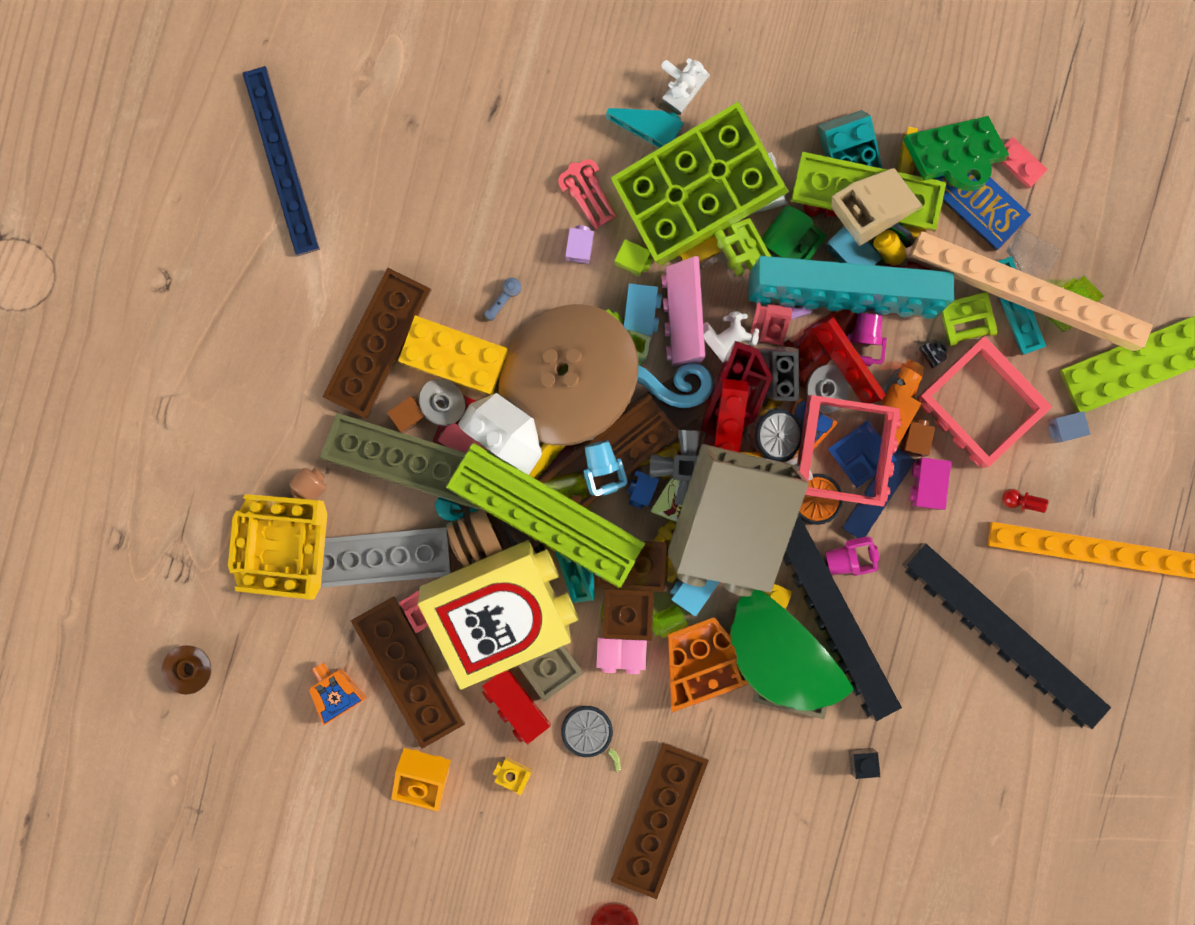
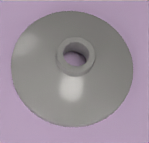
[806,365,849,413]
[419,379,465,426]

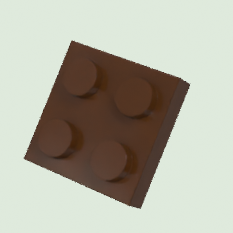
[602,589,654,641]

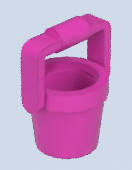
[847,313,887,366]
[825,536,880,576]

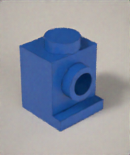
[627,470,659,509]

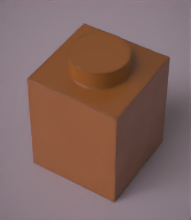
[387,396,426,433]
[901,419,935,457]

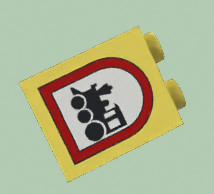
[418,540,579,690]

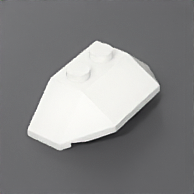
[458,393,542,475]

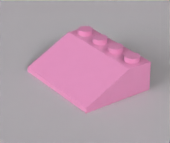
[661,256,705,366]

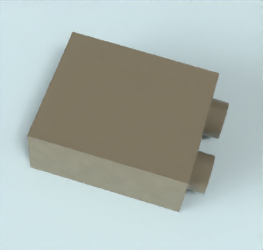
[667,444,809,596]

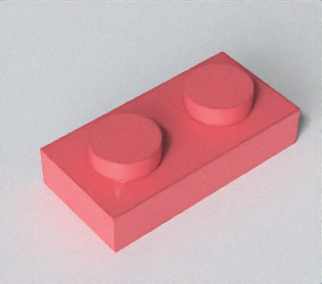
[1001,137,1048,189]

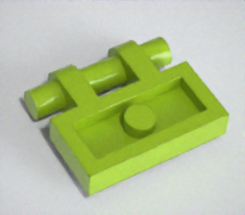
[714,218,771,277]

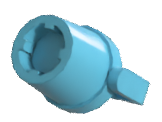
[584,440,627,496]

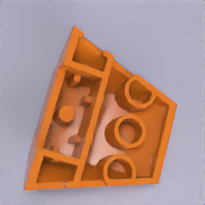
[668,617,748,713]

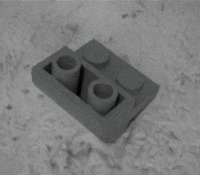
[758,346,799,401]

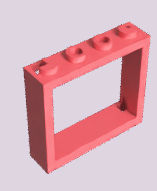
[917,336,1052,468]
[796,395,901,507]

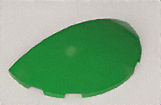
[730,589,854,711]

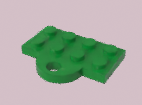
[903,116,1009,191]

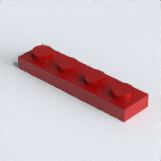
[811,317,886,404]

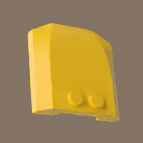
[228,494,328,600]

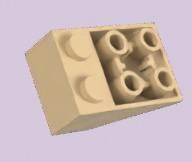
[832,168,922,246]

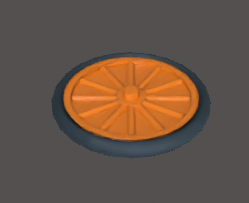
[799,473,843,525]

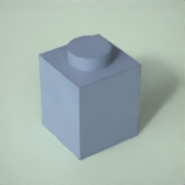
[1048,411,1091,443]

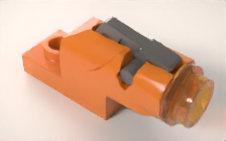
[881,359,925,445]

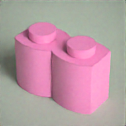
[596,636,647,674]

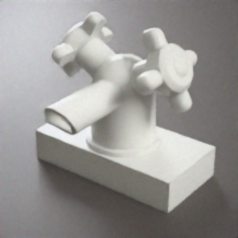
[661,58,710,114]
[703,311,759,362]

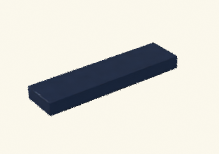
[841,448,915,539]

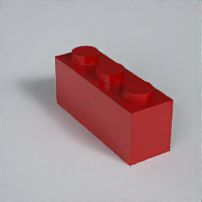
[713,379,748,452]
[482,669,551,745]

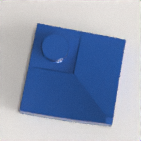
[828,420,897,488]

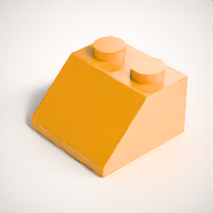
[391,748,451,812]

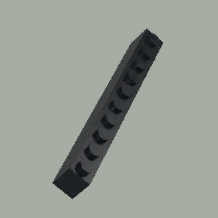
[782,513,902,722]
[902,543,1112,729]

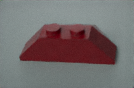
[700,341,773,435]

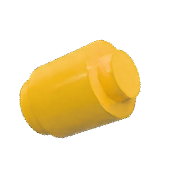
[873,230,906,266]

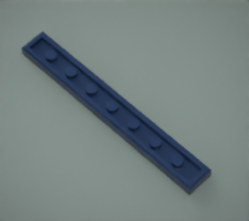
[243,66,320,257]

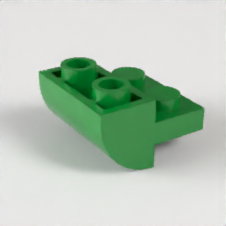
[761,205,827,260]

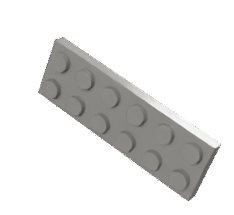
[320,527,451,588]

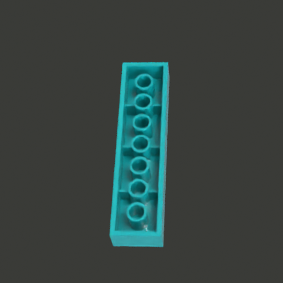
[748,256,954,319]

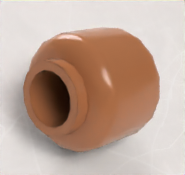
[290,468,326,500]

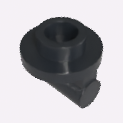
[919,339,948,368]

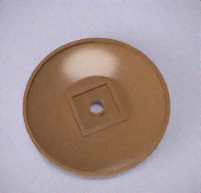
[499,304,638,446]

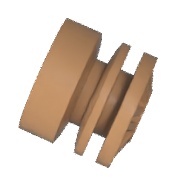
[446,510,504,567]

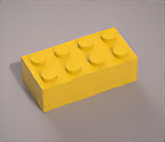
[399,315,508,396]

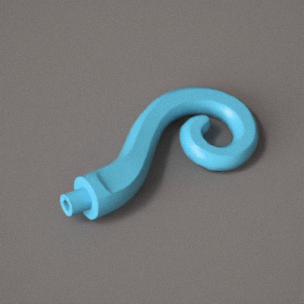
[637,363,714,408]

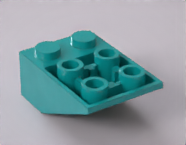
[817,110,883,169]

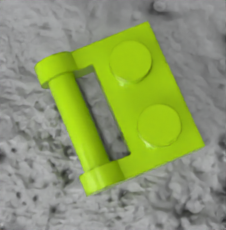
[941,292,997,346]

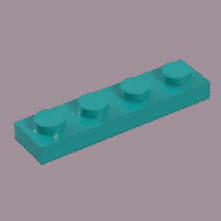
[997,256,1046,356]

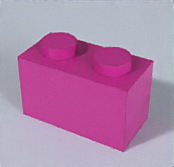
[909,457,951,510]

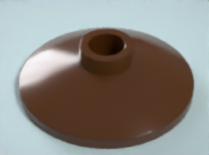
[162,645,212,695]

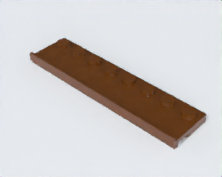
[497,394,678,549]

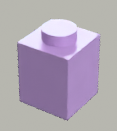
[565,225,594,264]

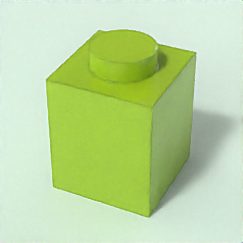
[614,239,653,277]

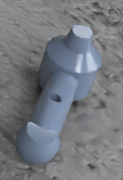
[484,278,522,321]

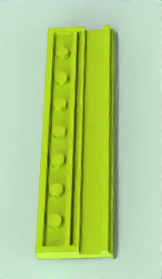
[447,443,645,588]

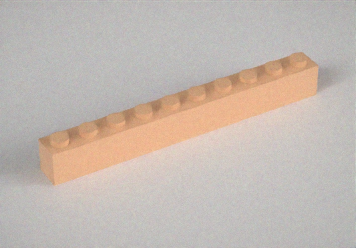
[907,231,1153,351]

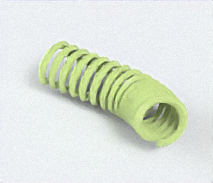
[608,748,621,772]

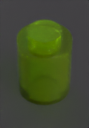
[652,604,688,639]

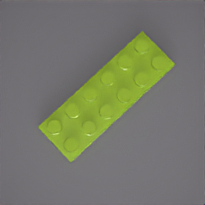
[791,152,946,232]
[1059,316,1195,413]

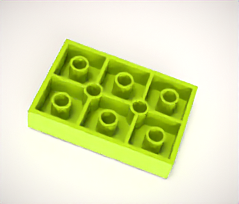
[611,101,789,266]

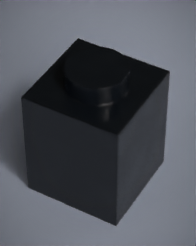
[849,748,880,779]

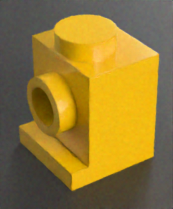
[493,757,532,796]

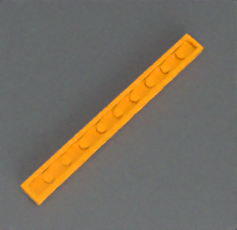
[987,522,1195,579]

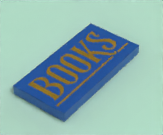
[933,174,1031,251]

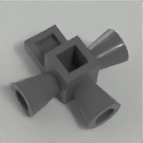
[650,430,702,505]

